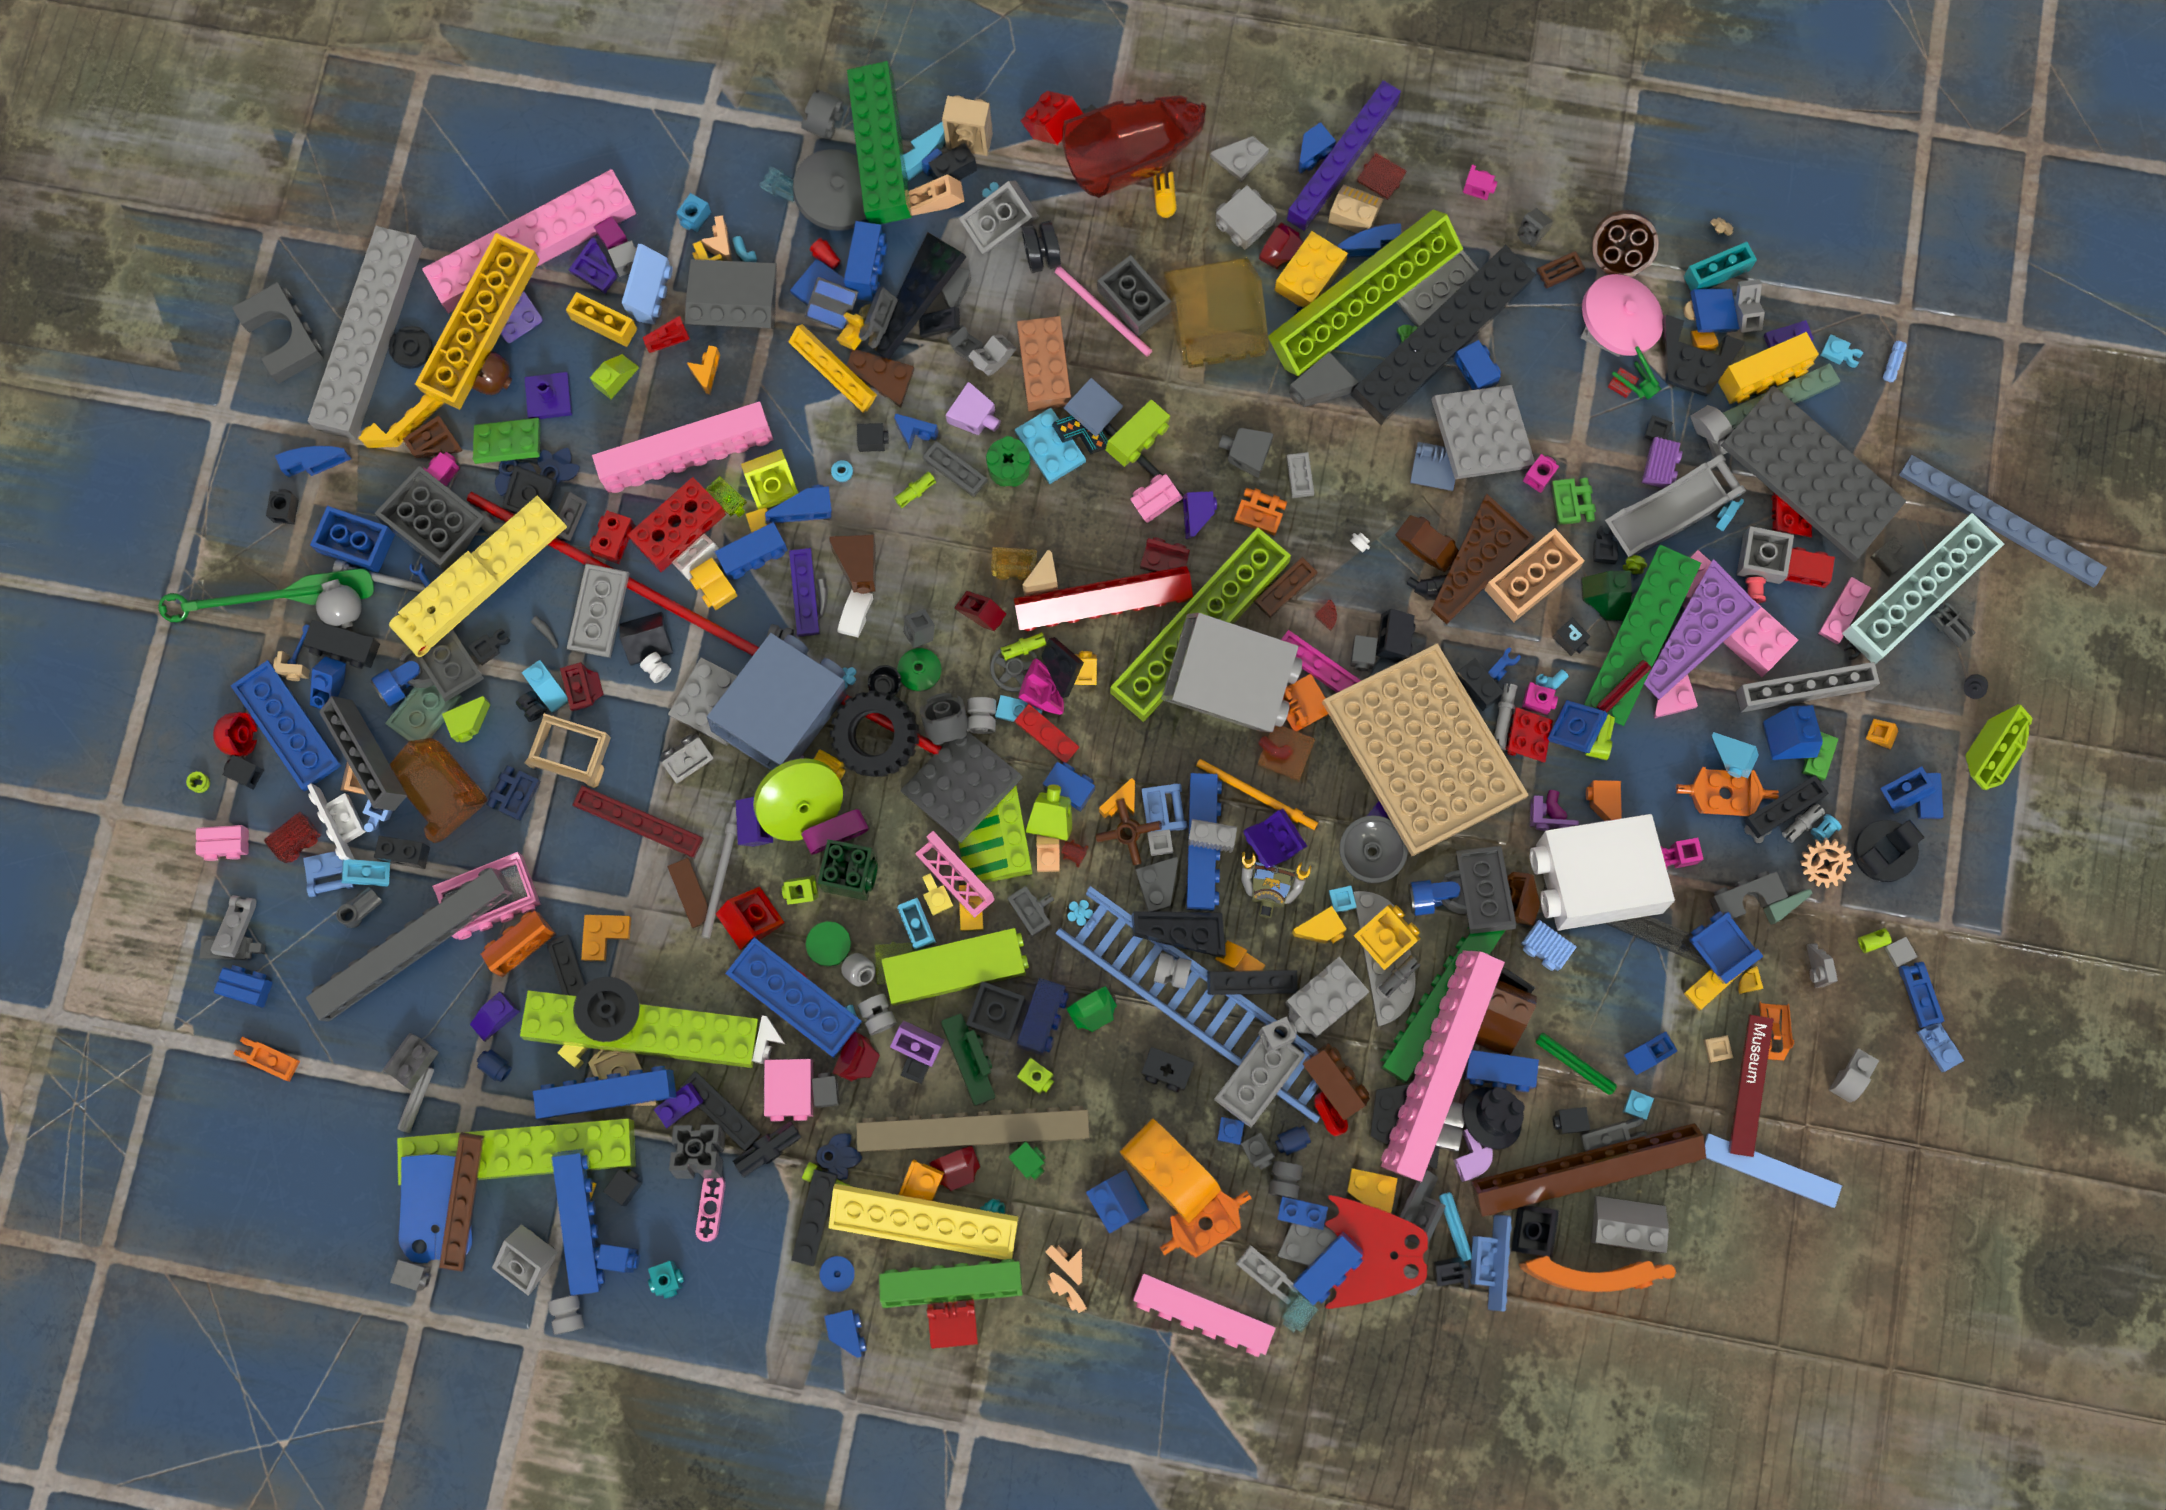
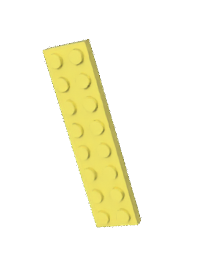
[829,1184,1019,1260]

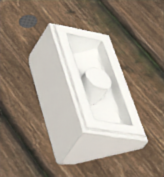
[672,534,719,581]

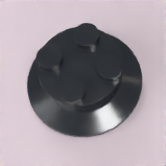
[573,977,640,1042]
[1462,1087,1525,1150]

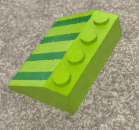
[958,786,1033,885]

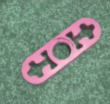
[696,1177,725,1242]

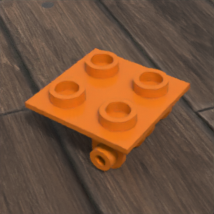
[1283,674,1328,733]

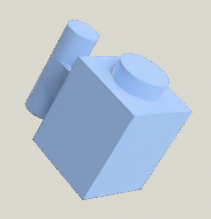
[363,799,393,832]

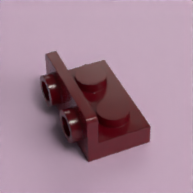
[1140,537,1190,572]

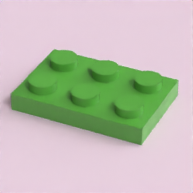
[473,418,541,464]

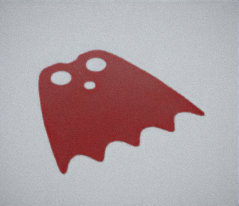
[1325,1195,1428,1309]

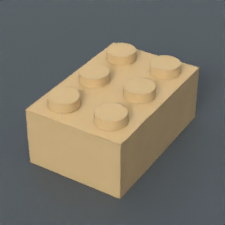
[942,96,993,156]

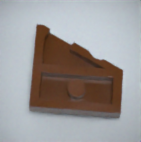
[402,416,463,459]

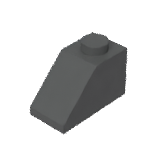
[941,267,971,308]

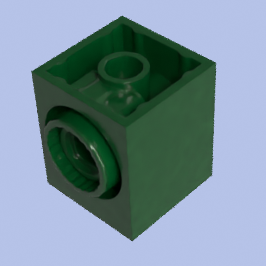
[817,839,878,901]

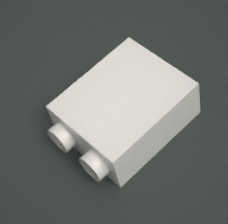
[1530,814,1675,931]

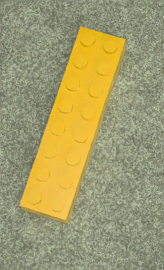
[415,233,540,410]

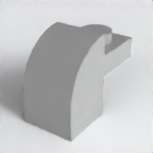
[1733,279,1765,333]
[968,334,1017,376]
[1690,405,1733,457]
[1829,1048,1879,1102]

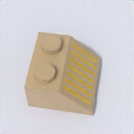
[1328,185,1383,233]

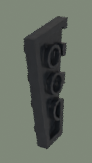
[1132,911,1226,959]

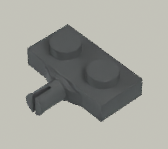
[1007,886,1054,937]

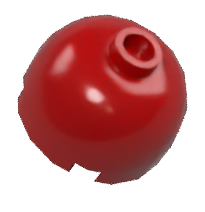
[213,712,257,756]

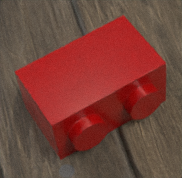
[1785,547,1835,588]

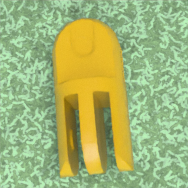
[1153,172,1176,218]

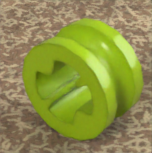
[186,771,210,793]

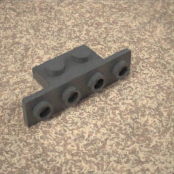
[1390,1170,1446,1260]

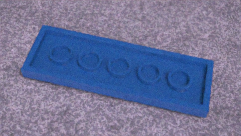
[231,660,342,791]
[725,938,862,1058]

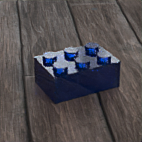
[1017,978,1069,1057]

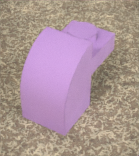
[1453,1130,1493,1182]

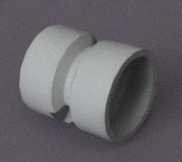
[967,697,996,734]
[1154,953,1192,989]
[857,994,897,1035]
[548,1295,585,1335]

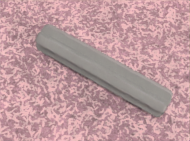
[398,1067,434,1133]

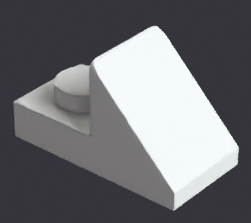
[752,1015,786,1064]

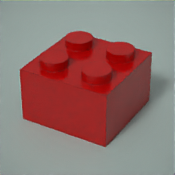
[1020,91,1084,145]

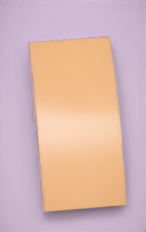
[1047,1272,1087,1313]

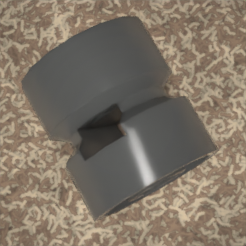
[1268,1161,1303,1199]

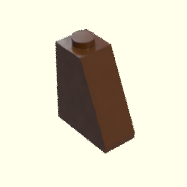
[829,535,876,594]

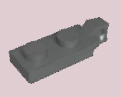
[199,936,266,960]

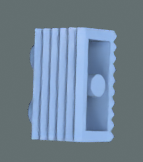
[1521,920,1576,971]

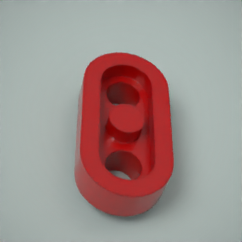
[1314,1091,1348,1136]

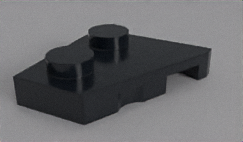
[1041,637,1084,698]

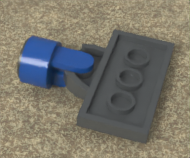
[370,611,484,707]
[1408,846,1516,934]

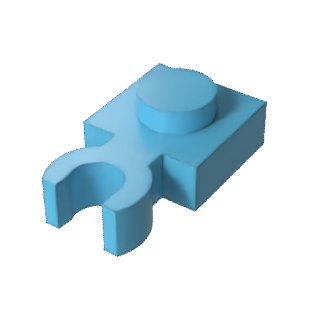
[1820,335,1863,368]

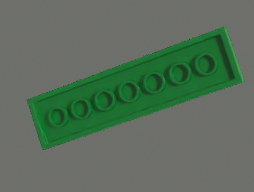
[1583,545,1701,726]

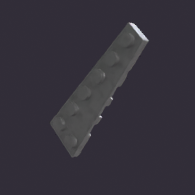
[1277,1223,1420,1296]

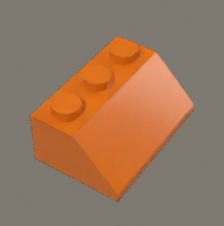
[481,911,556,977]

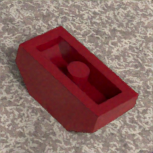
[1259,222,1304,269]
[560,662,604,712]
[832,1032,880,1081]
[929,1146,981,1191]

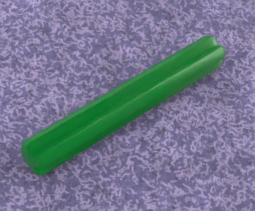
[1536,1033,1617,1095]

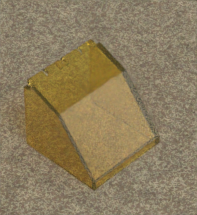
[1164,258,1269,368]

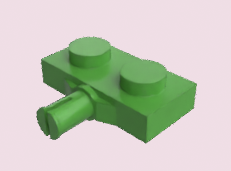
[1802,732,1838,781]

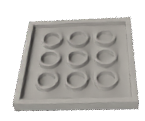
[1431,385,1535,479]

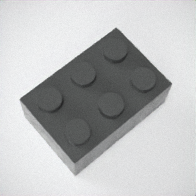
[1097,255,1172,337]

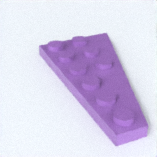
[1644,559,1761,700]

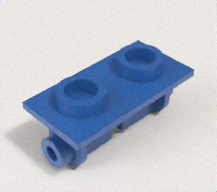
[1277,1196,1328,1230]

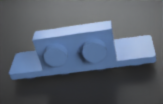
[1470,1215,1512,1311]

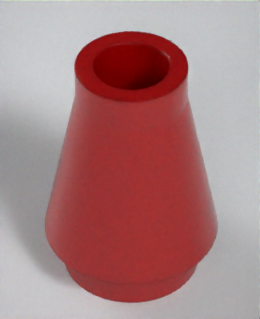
[809,238,841,270]

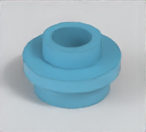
[831,460,853,482]

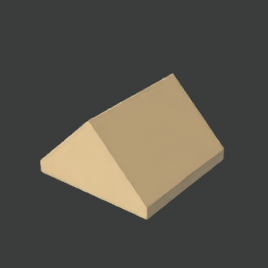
[1023,550,1058,596]

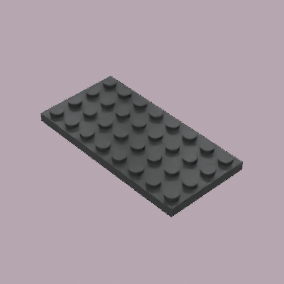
[1720,385,1906,562]

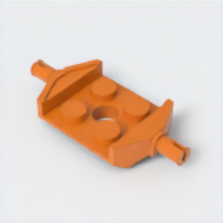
[1676,767,1779,816]
[1160,1190,1252,1258]

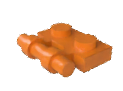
[1234,488,1288,536]

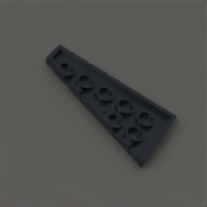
[873,232,967,360]

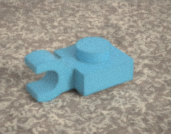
[1716,498,1744,531]

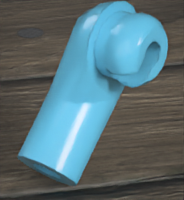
[732,236,757,262]

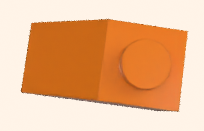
[1586,780,1622,821]

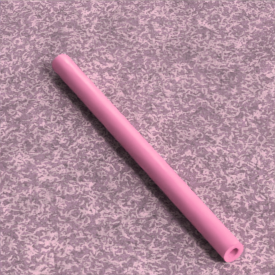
[1055,267,1152,357]

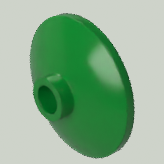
[897,648,942,691]

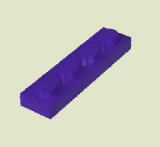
[789,548,820,637]

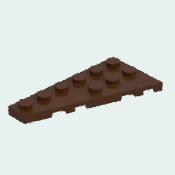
[1431,493,1535,625]

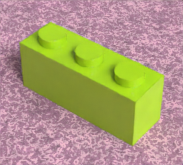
[1106,399,1170,467]

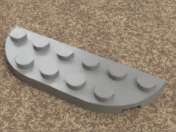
[1353,891,1416,1027]

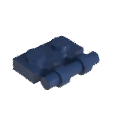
[486,765,541,821]

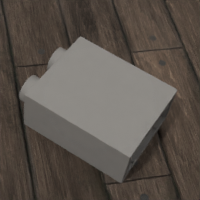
[1161,613,1302,732]

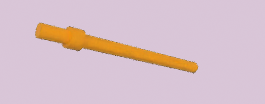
[1196,759,1318,830]

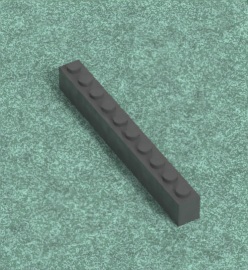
[306,868,514,1022]

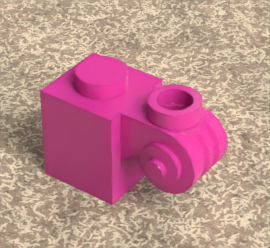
[1661,838,1704,869]

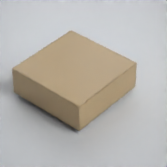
[1704,1035,1733,1063]

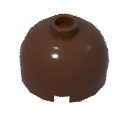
[472,351,513,395]

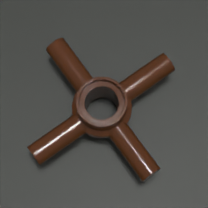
[1096,798,1162,865]

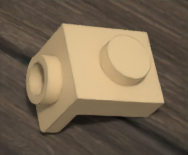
[273,651,310,681]

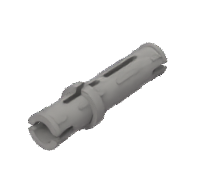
[1494,683,1518,752]

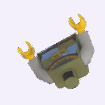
[1241,852,1311,918]

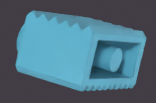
[897,898,936,951]

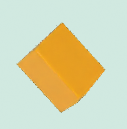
[1691,330,1719,351]
[1866,719,1898,749]

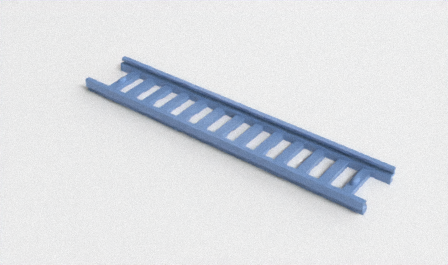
[1056,886,1321,1123]

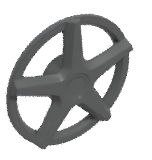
[990,644,1038,692]

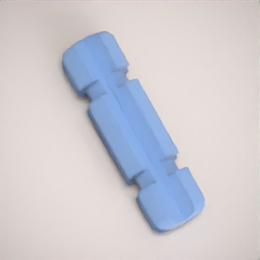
[1883,341,1907,382]

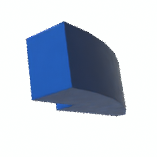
[1337,223,1402,258]
[275,446,351,477]

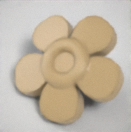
[1711,218,1733,236]

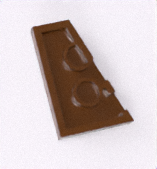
[847,349,915,408]

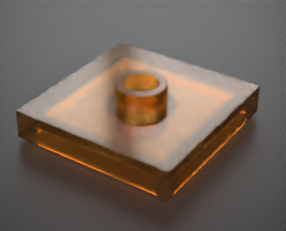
[1257,726,1315,781]

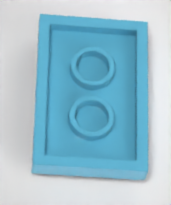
[1014,408,1086,484]

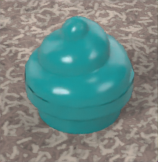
[980,1199,1005,1214]

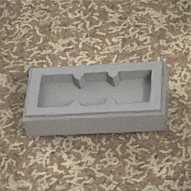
[1286,452,1314,498]

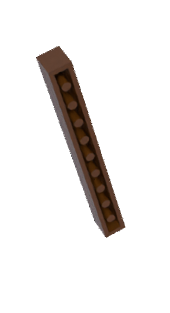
[1471,1123,1706,1217]

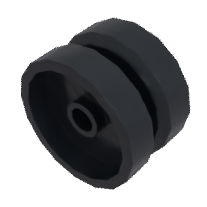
[1021,221,1061,274]

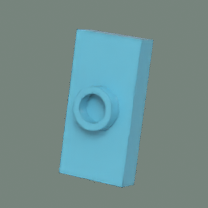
[995,695,1043,722]

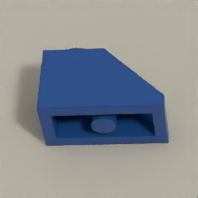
[1624,1031,1677,1075]

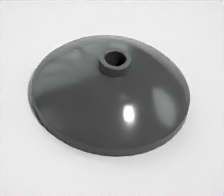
[1339,816,1408,883]

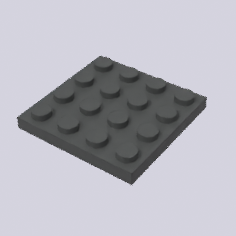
[900,731,1023,843]

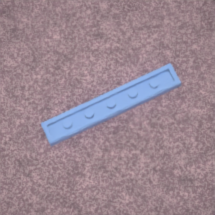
[1704,1134,1842,1208]

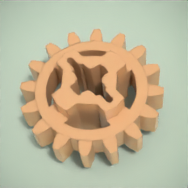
[1800,838,1853,888]

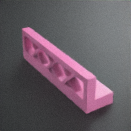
[915,831,995,918]

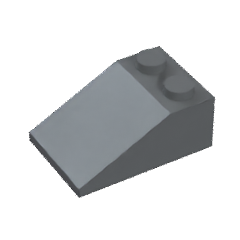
[959,181,1040,254]

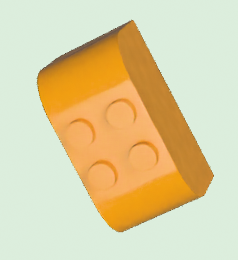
[1119,1118,1221,1223]

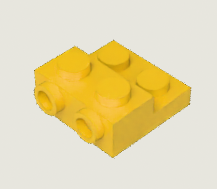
[1354,904,1421,970]

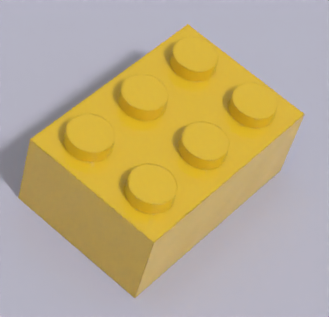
[1275,231,1348,309]

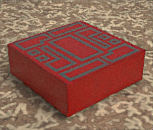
[1608,367,1639,398]

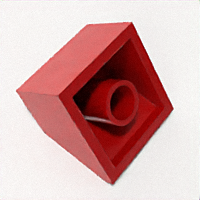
[715,886,785,950]

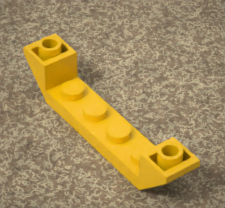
[358,394,444,448]

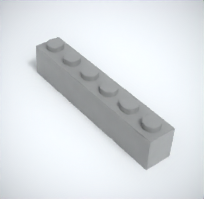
[1736,662,1880,712]

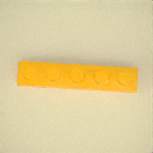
[788,324,877,413]

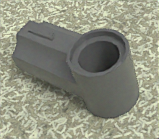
[336,886,383,928]

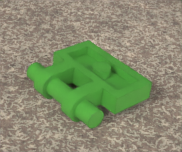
[1551,478,1596,525]

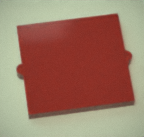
[1357,153,1407,200]

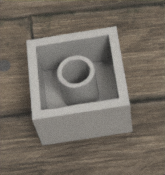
[1737,526,1794,584]

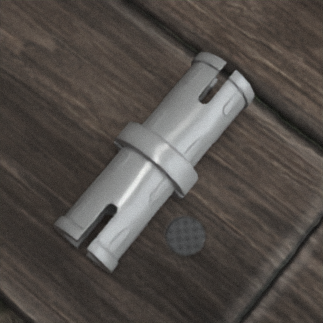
[1782,803,1825,843]

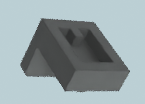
[1240,1133,1275,1170]

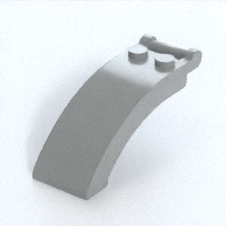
[1605,454,1746,557]

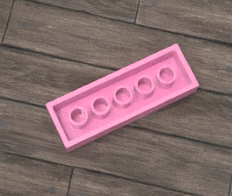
[1682,550,1798,677]

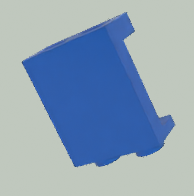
[1688,911,1763,984]

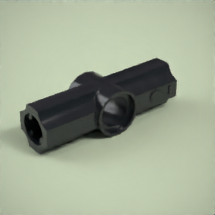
[733,1121,802,1178]

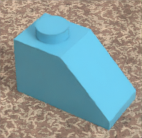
[521,660,568,713]
[1712,732,1759,778]

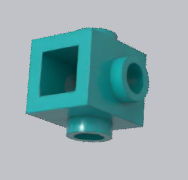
[648,1261,684,1299]

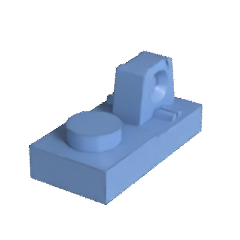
[1917,1023,1964,1072]

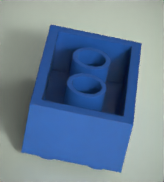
[844,221,888,301]
[310,506,395,573]

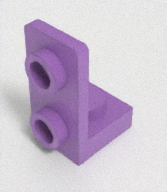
[1530,796,1579,831]

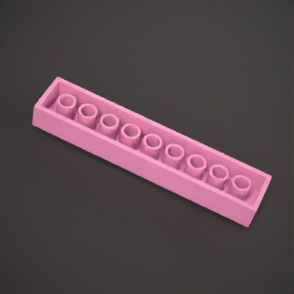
[422,169,636,313]
[1381,950,1505,1182]

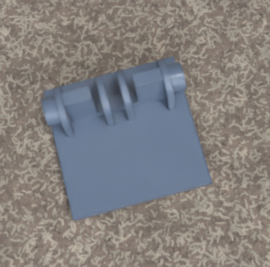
[1410,442,1455,491]

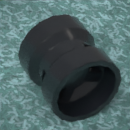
[515,691,547,722]

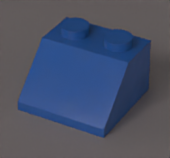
[1763,705,1823,760]
[1086,1170,1149,1234]

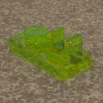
[705,476,747,518]

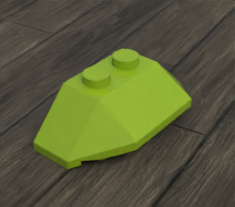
[1965,704,2033,790]

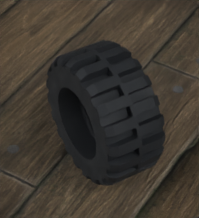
[830,691,919,777]

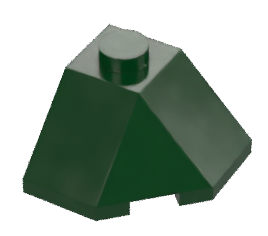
[1581,571,1632,621]

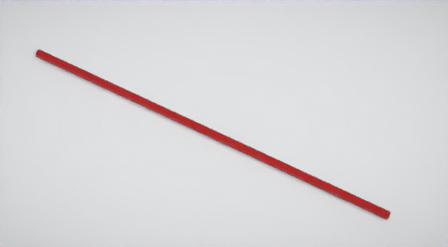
[467,492,942,755]

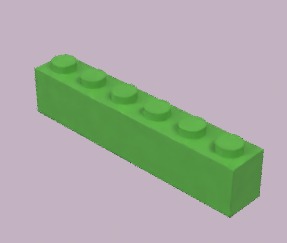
[879,1259,1023,1308]

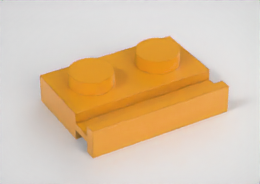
[898,1159,944,1201]

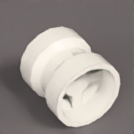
[640,652,671,683]

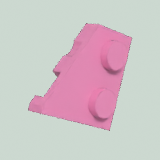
[1654,674,1698,718]

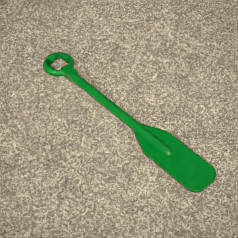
[158,568,374,623]

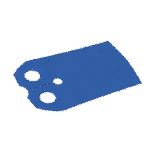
[399,1155,472,1263]

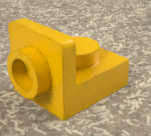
[836,312,865,350]
[1074,651,1097,685]

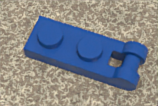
[1899,961,1945,1028]

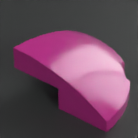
[1018,658,1064,715]

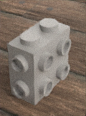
[1215,186,1277,250]

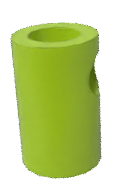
[1858,928,1892,953]

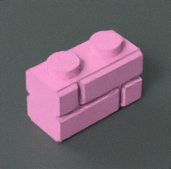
[1130,474,1183,523]
[196,825,249,861]

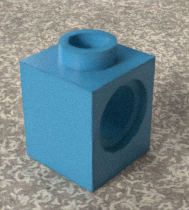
[676,193,711,232]

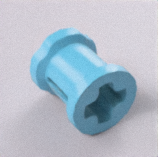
[1811,814,1842,843]

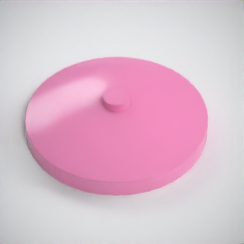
[1582,274,1664,356]

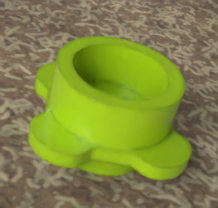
[1622,555,1647,574]

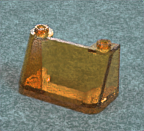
[390,738,487,843]

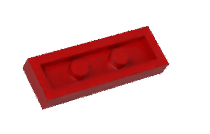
[1014,704,1079,763]

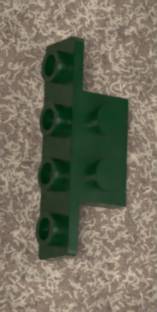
[941,1014,995,1106]

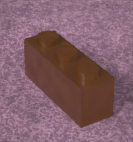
[1303,1043,1370,1120]

